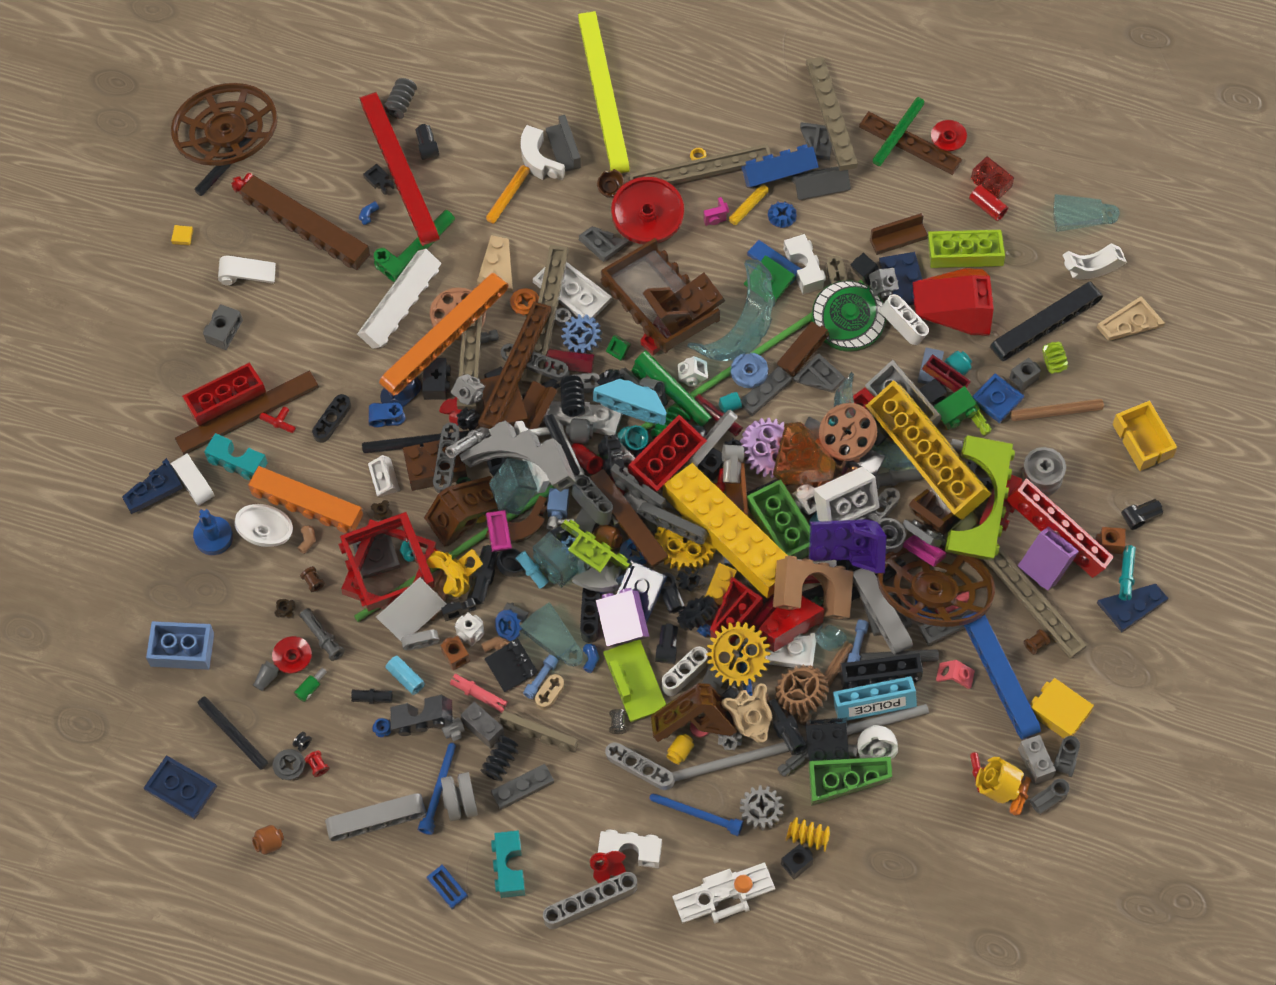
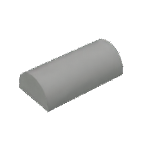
[865,360,941,427]

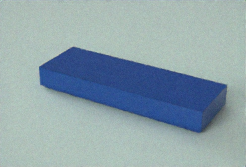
[747,240,801,285]

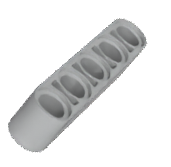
[853,568,913,655]
[325,793,426,841]
[543,872,637,929]

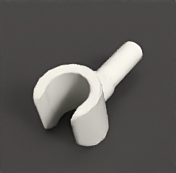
[547,516,574,530]

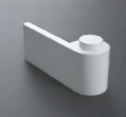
[218,256,276,285]

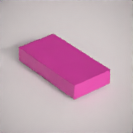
[486,510,512,552]
[903,535,946,567]

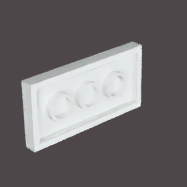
[533,262,612,325]

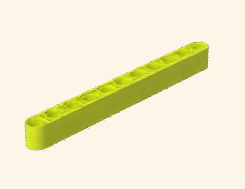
[578,11,630,174]

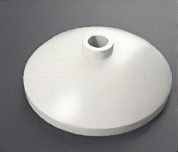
[235,504,293,547]

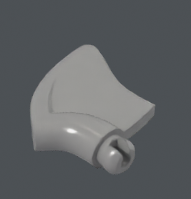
[572,564,621,592]

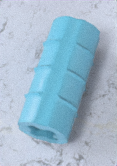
[386,656,425,695]

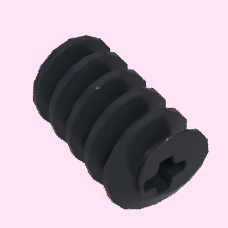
[560,375,585,417]
[480,736,519,782]

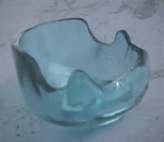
[815,625,847,652]

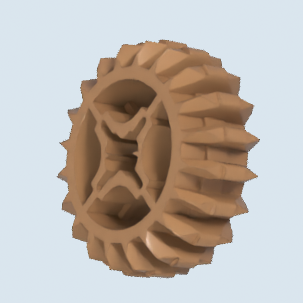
[775,664,829,717]

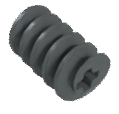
[384,78,417,119]

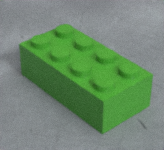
[747,479,810,560]

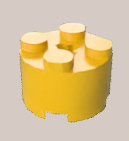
[976,756,1024,804]

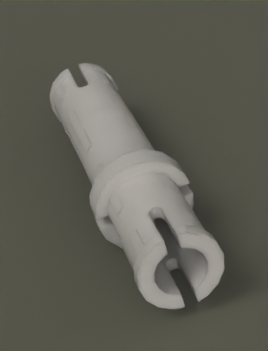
[445,427,491,458]

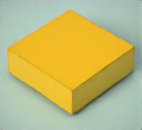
[171,225,193,245]

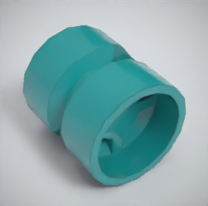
[618,425,649,451]

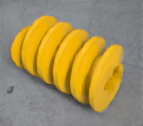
[786,817,830,852]

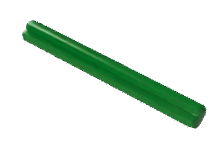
[873,97,925,166]

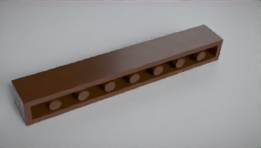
[240,175,370,270]

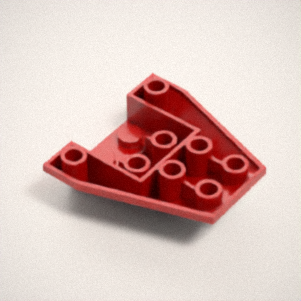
[912,268,994,336]

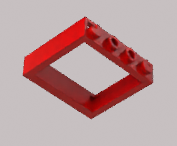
[338,512,435,612]
[341,519,438,609]

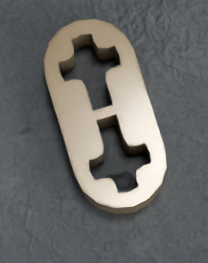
[535,674,564,710]

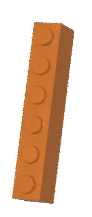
[248,466,363,533]

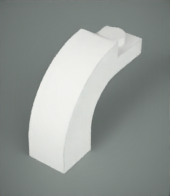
[521,125,565,180]
[1063,244,1127,279]

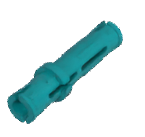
[1119,545,1136,601]

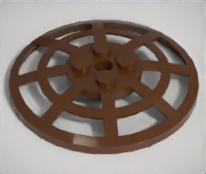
[171,83,278,166]
[877,545,995,627]

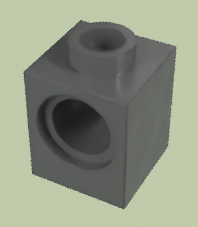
[1009,358,1041,391]

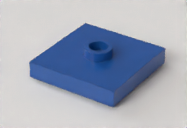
[972,373,1024,424]

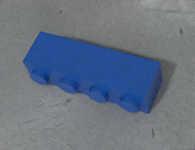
[741,144,819,187]

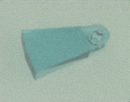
[1053,194,1120,232]
[520,602,583,667]

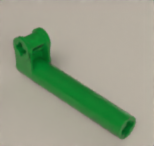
[374,210,455,282]
[631,350,712,427]

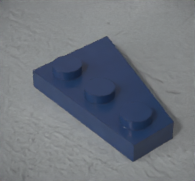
[122,458,183,514]
[1097,584,1168,632]

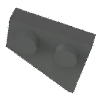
[800,122,832,161]
[578,226,629,262]
[793,354,846,393]

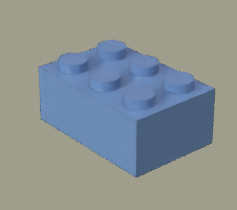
[146,621,214,670]

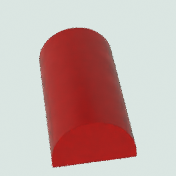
[182,362,266,426]
[628,415,707,492]

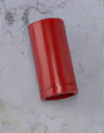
[969,185,1009,221]
[571,443,603,474]

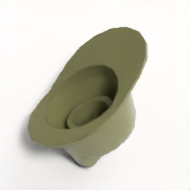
[947,510,979,532]

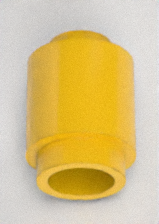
[666,734,694,765]

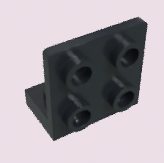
[806,717,850,761]

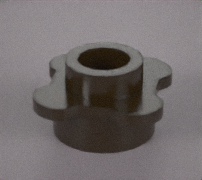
[371,500,392,520]
[274,599,295,618]

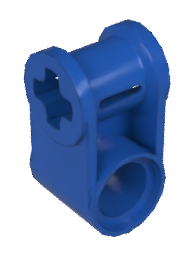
[369,402,406,427]

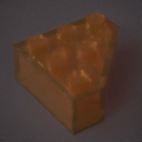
[772,422,836,485]

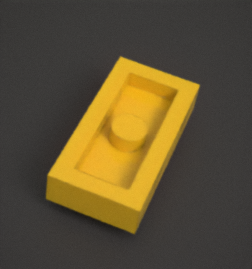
[705,563,737,606]

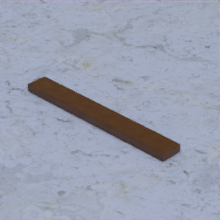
[478,302,552,429]
[175,370,319,455]

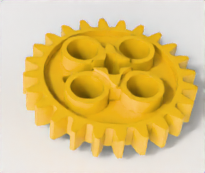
[654,515,716,570]
[706,621,771,687]

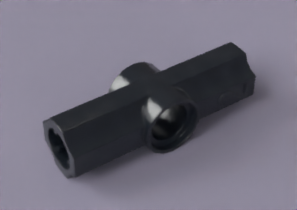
[467,545,499,605]
[768,699,807,756]

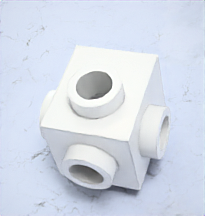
[678,356,708,386]
[792,484,817,515]
[455,612,484,646]

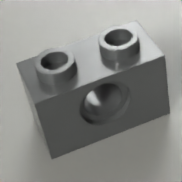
[203,304,243,350]

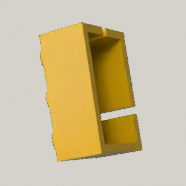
[1112,400,1177,471]

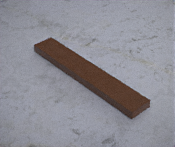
[859,111,962,175]
[589,469,668,568]

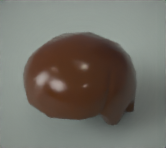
[597,169,625,198]

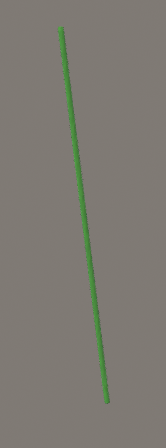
[354,280,864,622]

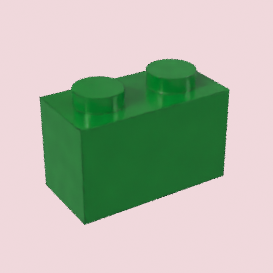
[933,386,980,430]

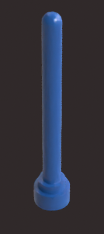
[417,743,456,835]
[649,793,744,836]

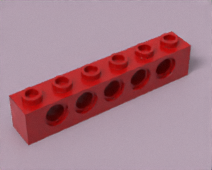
[1006,478,1114,578]

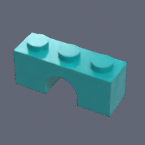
[204,433,268,480]
[491,830,525,898]

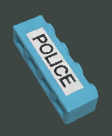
[833,676,917,720]

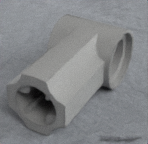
[722,445,744,483]

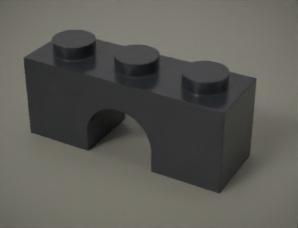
[390,694,453,736]

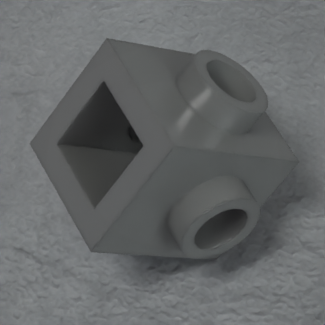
[869,268,899,298]

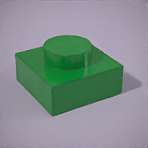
[606,335,631,361]

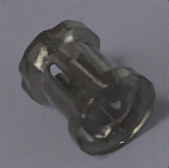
[609,709,627,734]

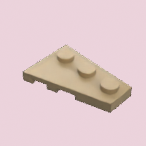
[477,235,513,292]
[1097,296,1165,341]

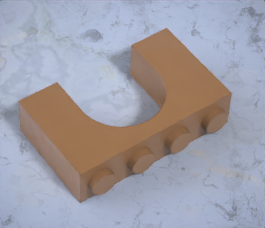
[773,556,853,620]

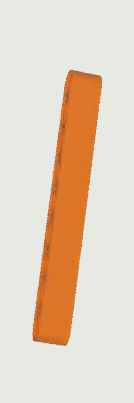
[379,273,509,396]

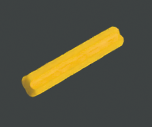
[729,184,769,225]

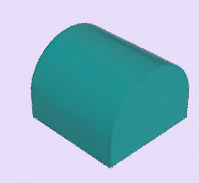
[718,392,742,414]

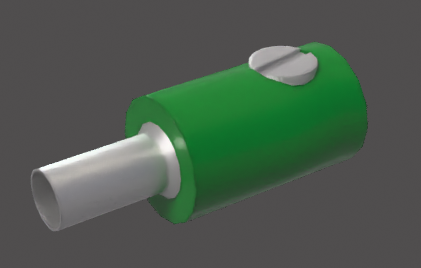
[293,668,327,702]

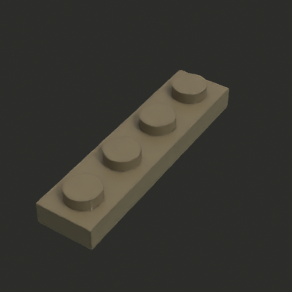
[500,711,578,752]

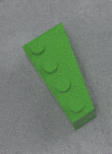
[808,757,892,806]

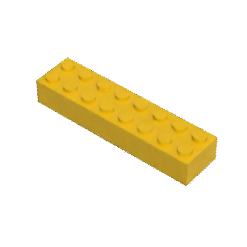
[866,380,991,520]
[662,463,788,599]

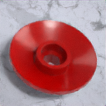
[931,120,967,151]
[272,636,312,674]

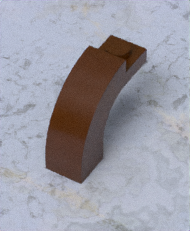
[485,495,547,544]

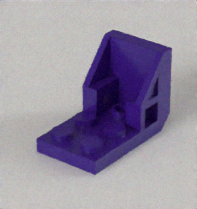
[809,519,886,573]

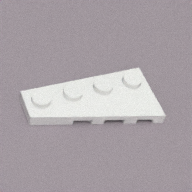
[543,401,623,436]
[734,633,817,668]

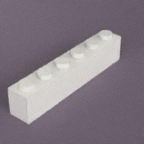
[357,249,442,348]

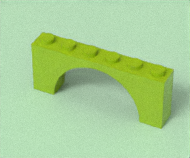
[945,435,1015,560]

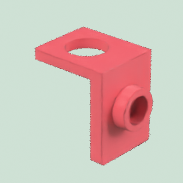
[936,660,975,689]

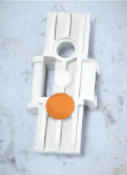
[672,862,775,924]

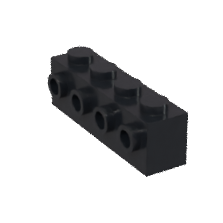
[839,653,923,690]

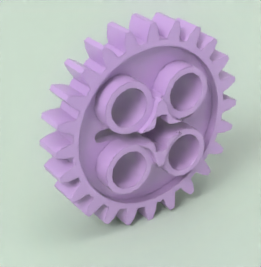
[740,418,801,478]

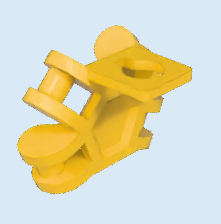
[426,549,483,598]

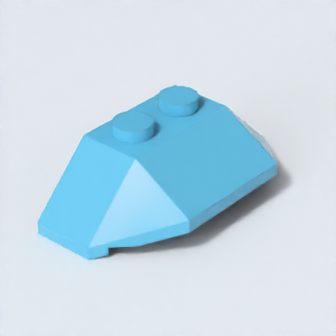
[593,379,667,425]

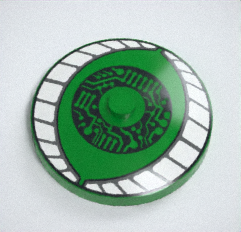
[811,280,886,352]

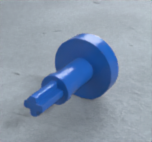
[193,509,233,555]

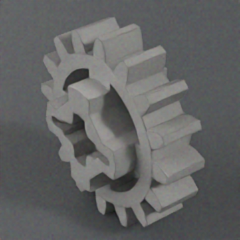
[740,785,784,830]

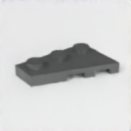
[610,464,667,509]

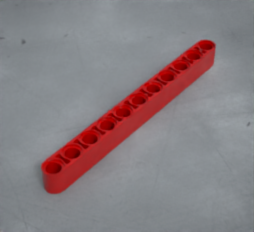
[359,92,440,246]

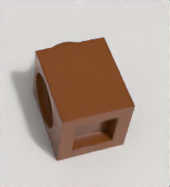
[1096,527,1126,554]
[440,635,470,671]

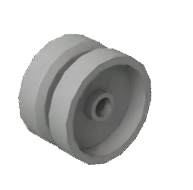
[1020,447,1066,496]
[441,772,478,822]

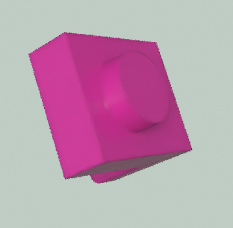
[703,197,729,226]

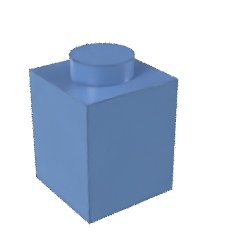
[547,488,569,519]

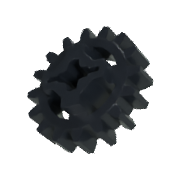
[677,595,718,631]

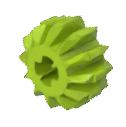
[1042,341,1068,374]

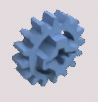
[561,314,602,354]

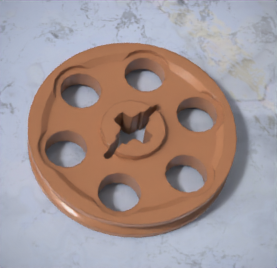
[430,288,486,340]
[819,403,877,461]

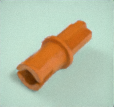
[1009,775,1032,816]

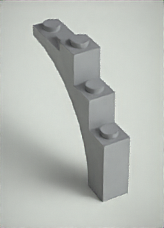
[459,421,577,492]

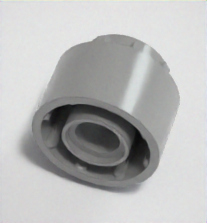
[878,518,906,554]

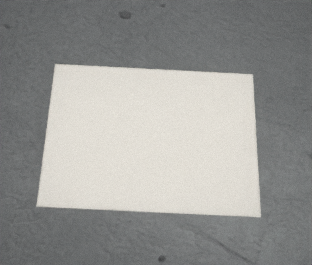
[376,578,446,641]

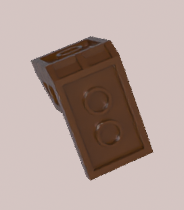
[642,272,725,335]
[424,476,511,547]
[908,488,958,535]
[651,683,737,742]

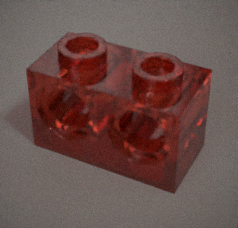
[971,156,1014,199]

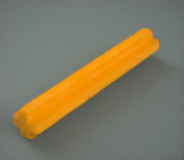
[486,165,530,224]

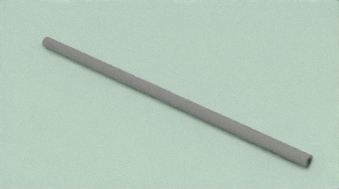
[658,704,929,783]

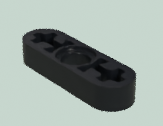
[312,394,351,443]

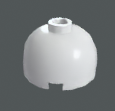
[857,725,898,759]

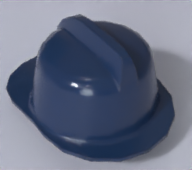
[380,377,421,409]

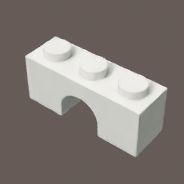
[783,234,826,294]
[598,830,662,868]

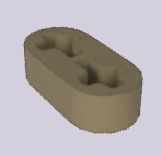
[826,256,847,284]

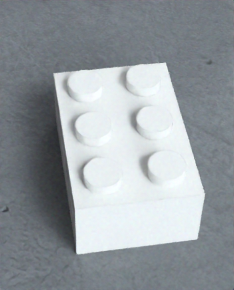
[813,466,880,521]

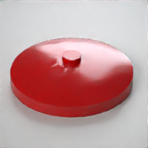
[611,177,684,245]

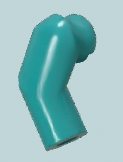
[400,541,415,562]

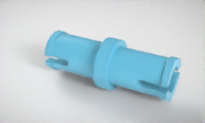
[516,551,549,589]

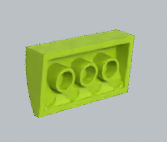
[928,230,1005,268]

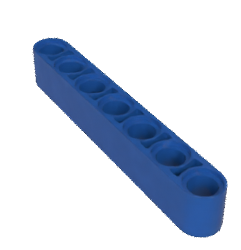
[962,612,1041,740]

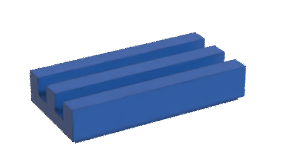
[426,864,468,909]

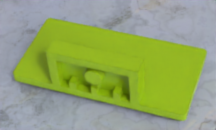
[561,519,630,573]
[603,640,666,722]

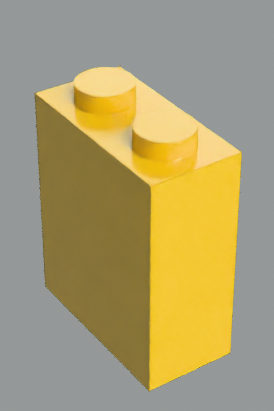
[1030,678,1094,739]

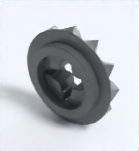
[273,749,305,781]

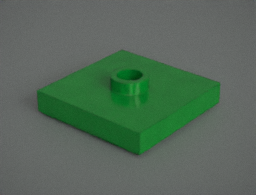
[744,255,795,306]

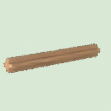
[1010,399,1104,421]
[797,641,853,726]

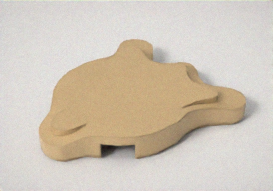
[721,683,772,743]

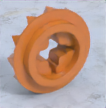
[510,288,539,316]

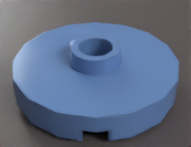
[731,353,768,388]

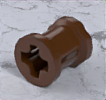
[300,566,325,592]
[1024,629,1050,655]

